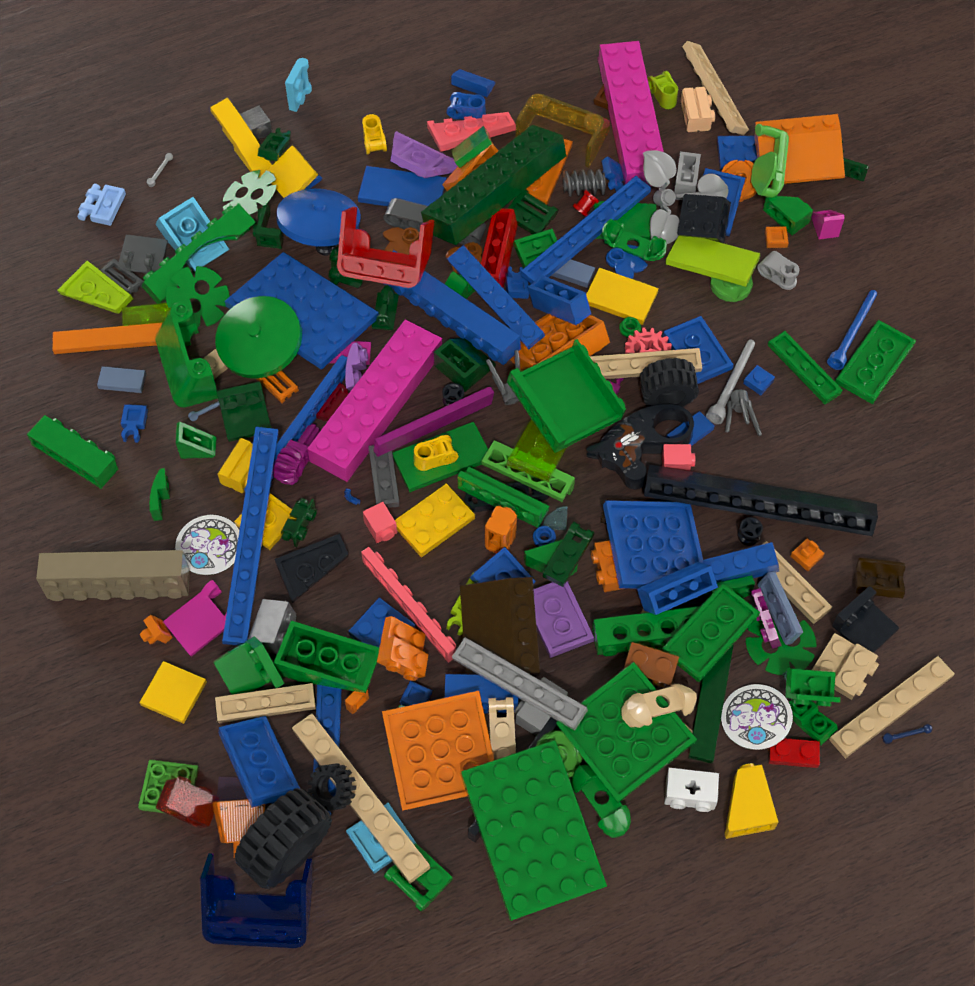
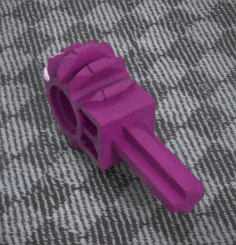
[273,424,320,485]

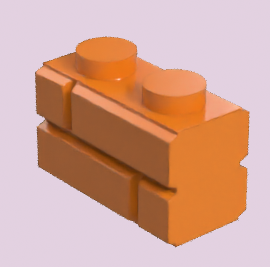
[485,506,517,554]

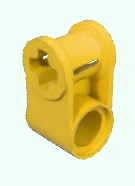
[362,114,387,154]
[414,435,459,471]

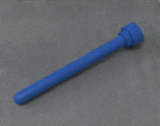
[827,290,877,370]

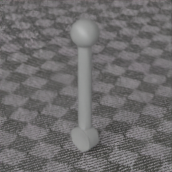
[147,153,173,187]

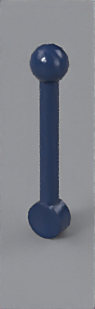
[883,724,932,744]

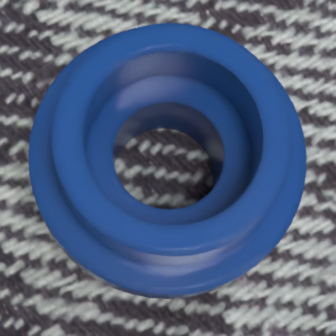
[533,526,556,547]

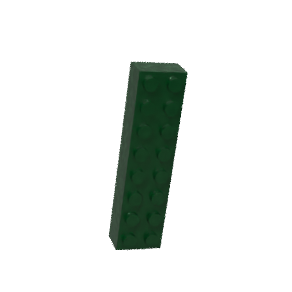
[421,125,567,245]

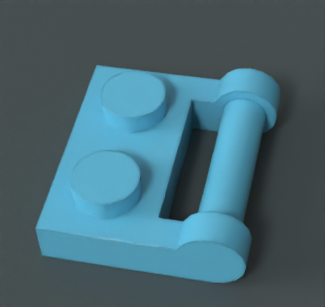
[285,58,312,112]

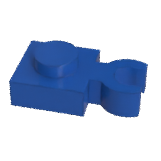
[602,156,624,192]
[505,267,529,299]
[121,405,148,443]

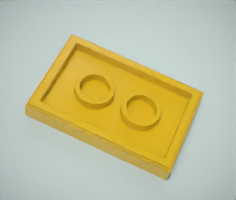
[586,268,659,325]

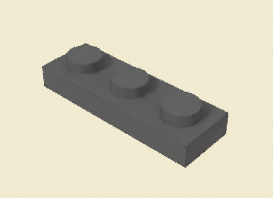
[369,445,399,508]

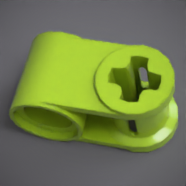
[647,71,678,109]

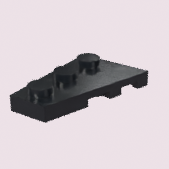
[275,533,349,603]

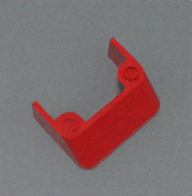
[337,207,434,288]

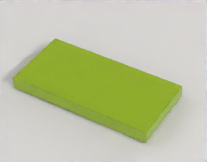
[666,236,760,287]

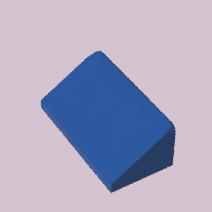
[451,69,495,97]

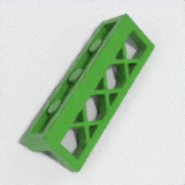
[482,440,575,502]

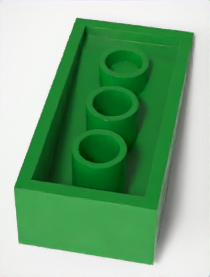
[274,621,379,693]

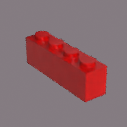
[481,209,518,289]

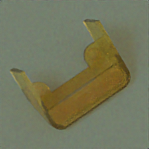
[516,94,610,168]

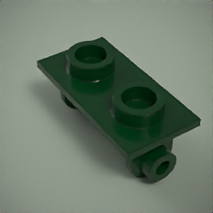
[372,286,399,331]
[281,498,317,548]

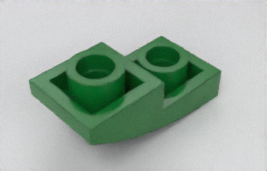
[789,699,838,745]

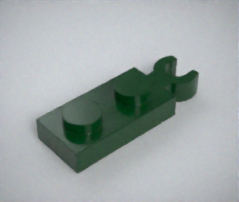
[257,128,291,161]

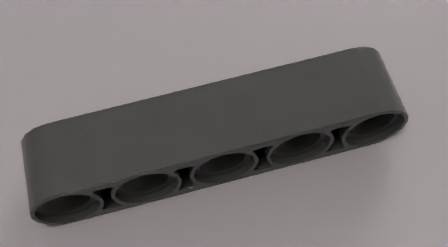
[383,198,486,245]

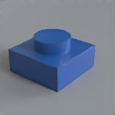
[743,365,775,395]

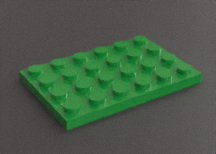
[460,740,607,921]

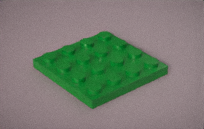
[556,662,697,803]

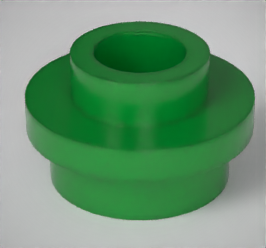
[619,317,641,338]

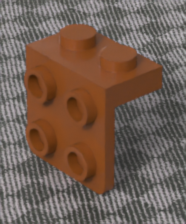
[624,642,680,688]

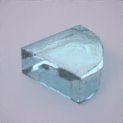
[544,506,568,530]

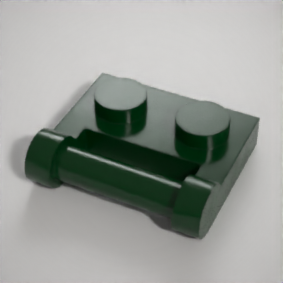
[507,189,559,235]

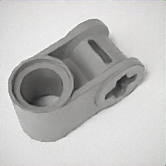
[757,251,799,290]

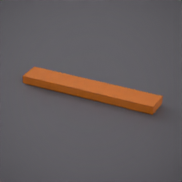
[53,323,162,354]

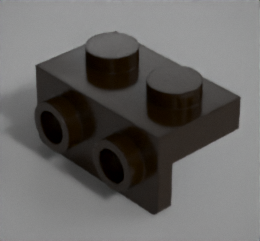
[854,558,906,599]

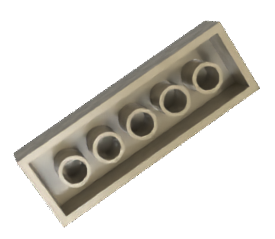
[36,550,190,601]

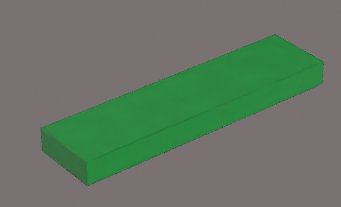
[768,331,843,405]

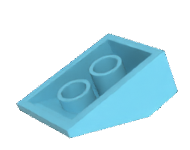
[155,197,229,272]

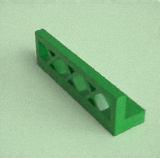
[458,467,549,528]

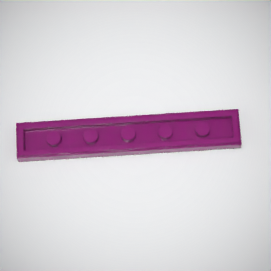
[374,387,494,457]

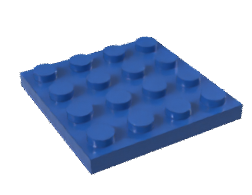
[603,501,704,589]

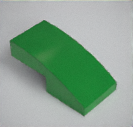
[149,468,170,521]

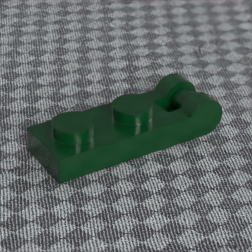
[543,522,595,587]

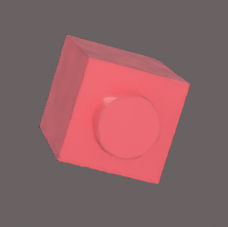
[661,444,695,471]
[363,502,397,543]

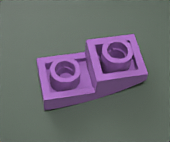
[345,342,368,391]

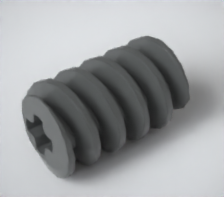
[563,169,606,197]

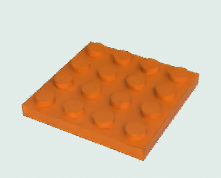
[382,691,494,811]

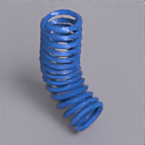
[344,488,360,505]

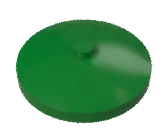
[215,296,302,379]

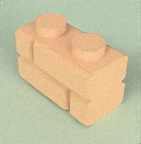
[680,87,715,132]

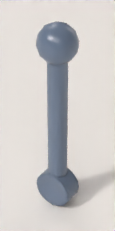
[188,401,220,421]

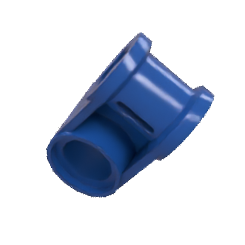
[447,92,486,119]

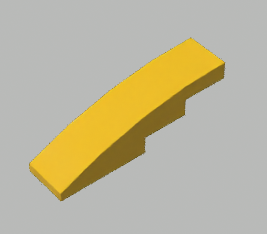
[210,97,272,179]

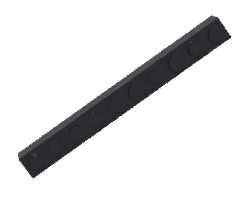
[644,464,878,537]

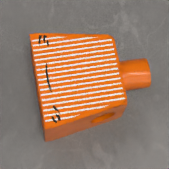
[213,799,265,858]

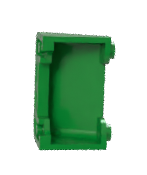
[155,299,218,408]

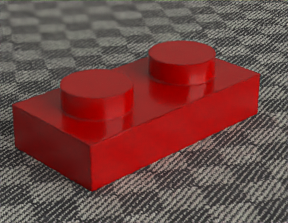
[769,738,820,768]

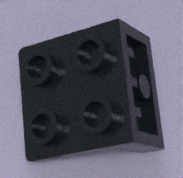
[677,194,731,243]
[832,586,899,653]

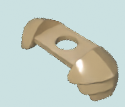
[622,684,696,728]

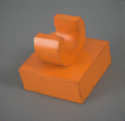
[790,538,825,571]
[140,615,173,644]

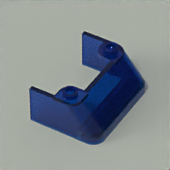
[200,853,312,948]

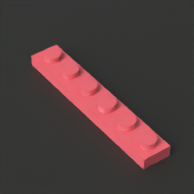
[361,547,457,663]

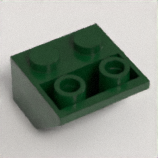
[434,338,496,392]

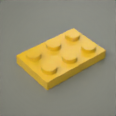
[395,483,475,558]

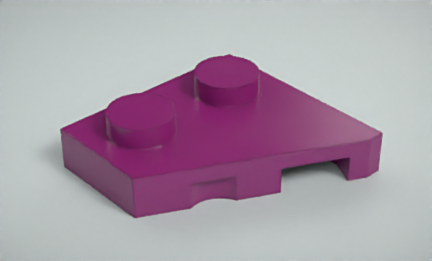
[751,588,781,649]

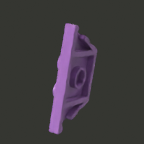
[390,131,457,178]

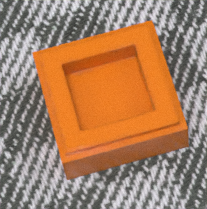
[765,227,789,248]
[345,689,369,714]

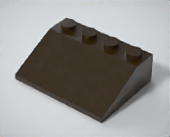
[460,577,540,677]

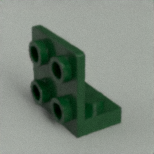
[216,382,271,442]

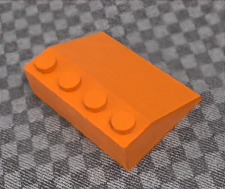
[755,114,845,185]
[510,314,610,372]

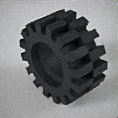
[308,763,356,811]

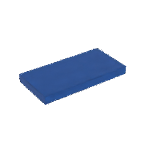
[358,166,446,206]
[218,716,300,808]

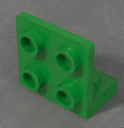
[213,636,284,695]

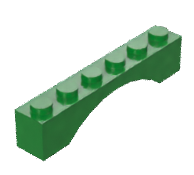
[141,203,256,305]

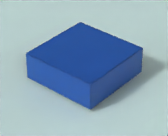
[400,681,432,706]

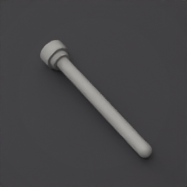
[706,340,755,424]

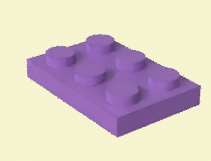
[534,582,594,658]

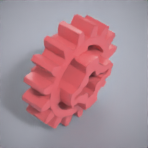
[625,328,672,354]

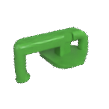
[751,124,789,198]

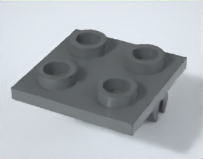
[118,234,168,273]

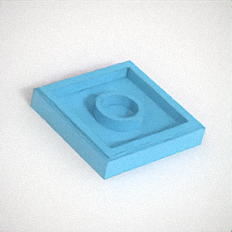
[346,803,416,874]

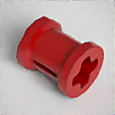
[573,190,599,217]

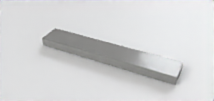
[452,638,588,731]

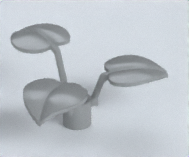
[643,150,729,244]

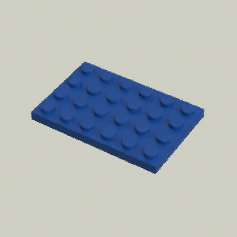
[225,252,379,370]

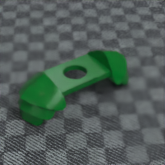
[602,219,667,261]
[571,765,631,838]

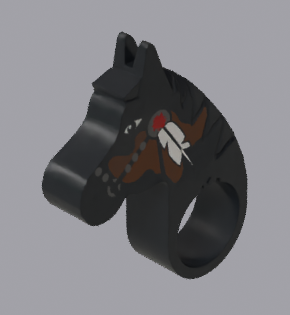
[586,404,694,490]

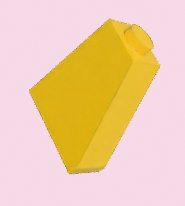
[725,763,778,839]

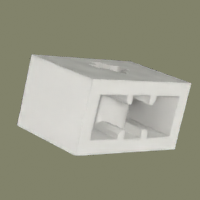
[664,768,719,812]

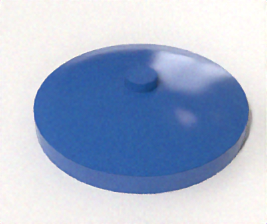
[277,189,361,246]

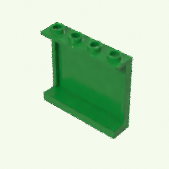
[507,339,626,453]

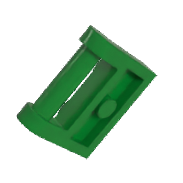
[384,843,453,912]

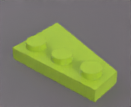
[57,261,133,314]

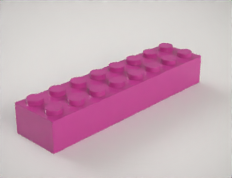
[598,41,664,186]
[307,320,442,482]

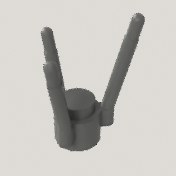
[486,350,521,405]
[725,389,762,436]

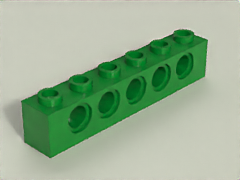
[592,606,701,656]

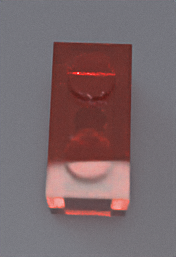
[155,776,220,828]

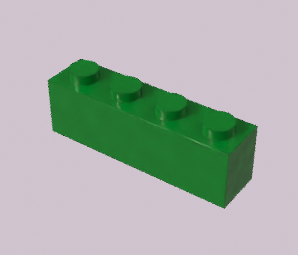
[27,415,118,489]

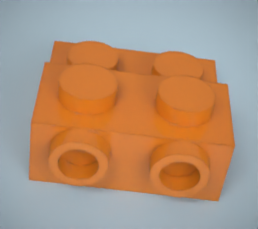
[591,540,626,592]
[377,616,429,681]

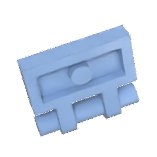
[77,184,126,226]

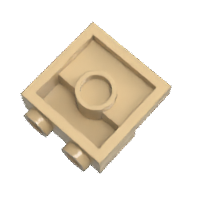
[812,633,879,700]

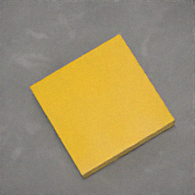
[267,145,318,198]
[234,494,297,550]
[140,661,207,724]

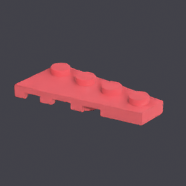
[427,112,516,152]

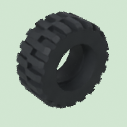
[235,788,332,889]

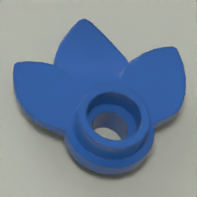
[606,245,647,279]

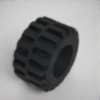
[640,358,699,407]

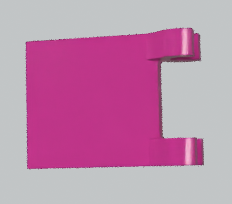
[163,580,227,657]

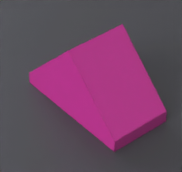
[811,210,844,239]

